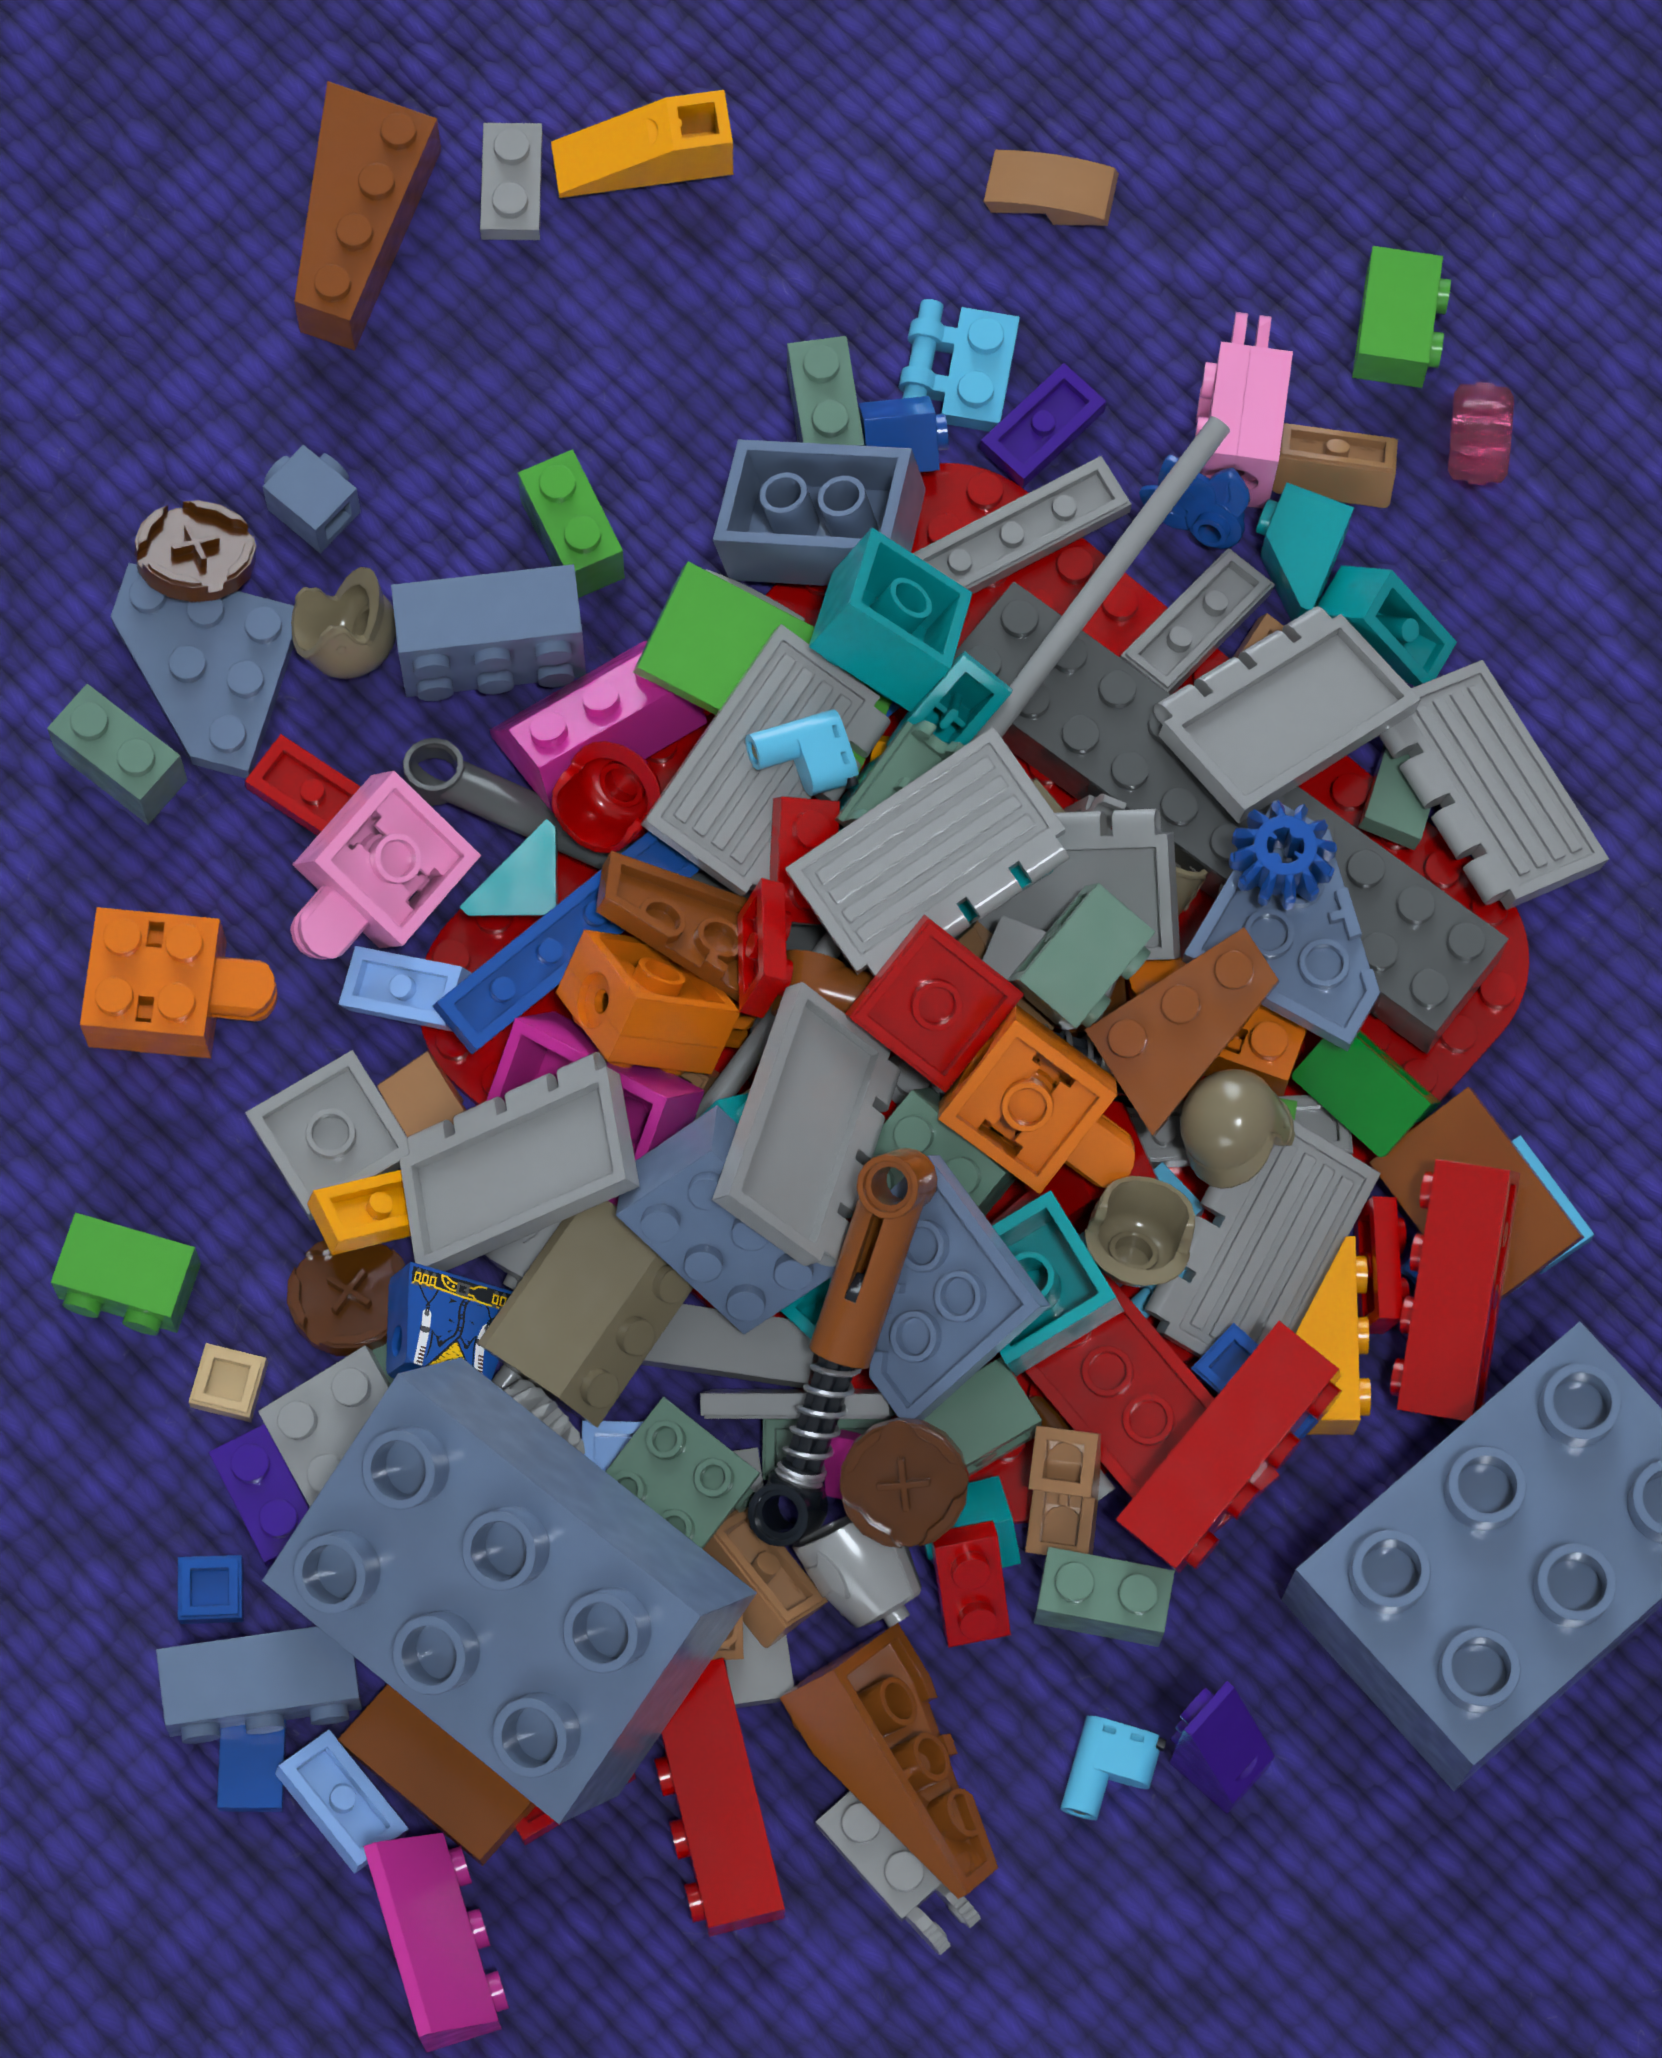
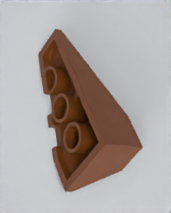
[780,1623,998,1899]

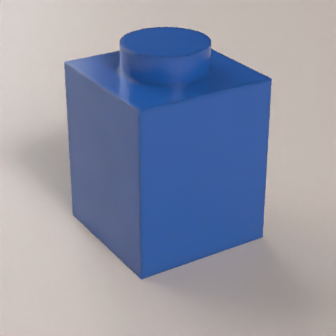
[858,396,949,472]

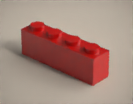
[1390,1159,1520,1421]
[1116,1321,1342,1574]
[654,1658,785,1937]

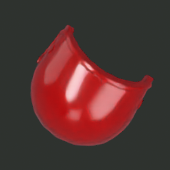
[551,741,662,853]

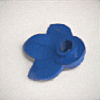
[1139,455,1250,549]

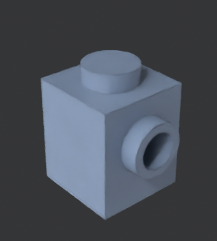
[262,445,361,554]

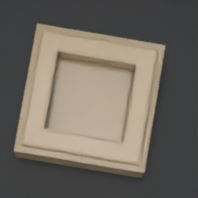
[188,1343,268,1422]

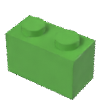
[1352,246,1451,388]
[518,449,625,598]
[51,1212,201,1335]

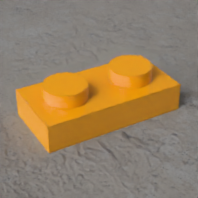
[307,1170,411,1255]

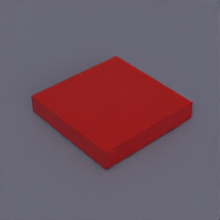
[845,914,1024,1093]

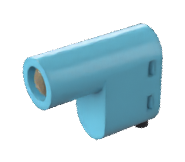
[745,709,859,796]
[1060,1716,1167,1820]

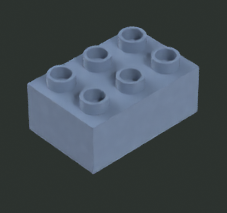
[1281,1321,1662,1791]
[262,1357,757,1824]

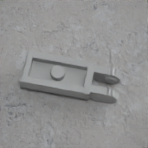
[815,1791,981,1955]

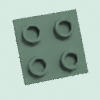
[605,1397,761,1549]

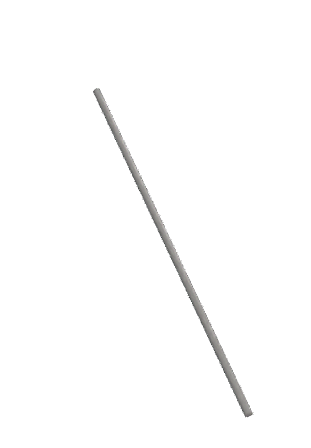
[492,416,1230,1389]

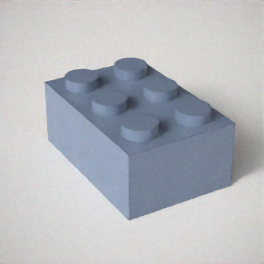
[713,439,926,586]
[391,564,586,701]
[616,1105,836,1334]

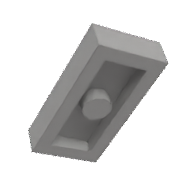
[480,123,543,240]

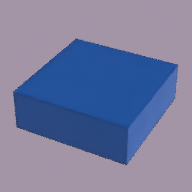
[178,1555,244,1624]

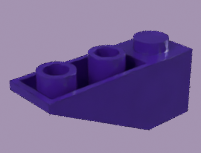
[1169,1681,1275,1814]

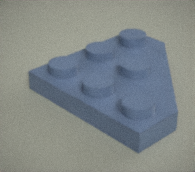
[110,563,294,779]
[1182,800,1380,1052]
[869,1155,1051,1420]

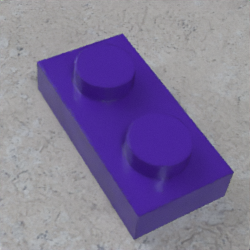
[980,363,1107,488]
[208,1424,309,1567]

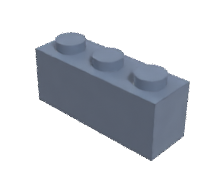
[156,1626,362,1744]

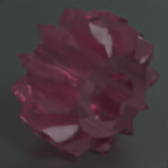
[1448,382,1514,485]

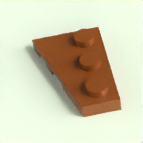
[596,851,773,1018]
[1085,927,1279,1137]

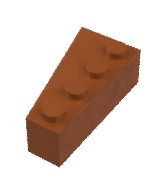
[294,81,441,351]

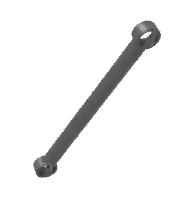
[403,738,871,973]

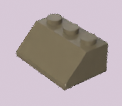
[477,1201,693,1428]

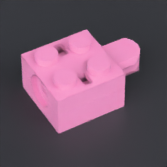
[1195,312,1293,509]
[290,771,481,960]

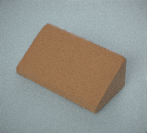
[1272,423,1398,508]
[703,1507,828,1648]

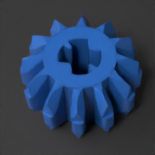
[1229,800,1337,911]

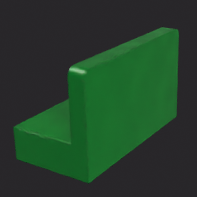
[1292,1030,1441,1157]

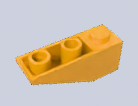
[551,90,733,198]
[1296,1236,1371,1435]

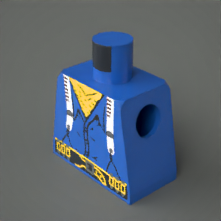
[386,1262,513,1380]

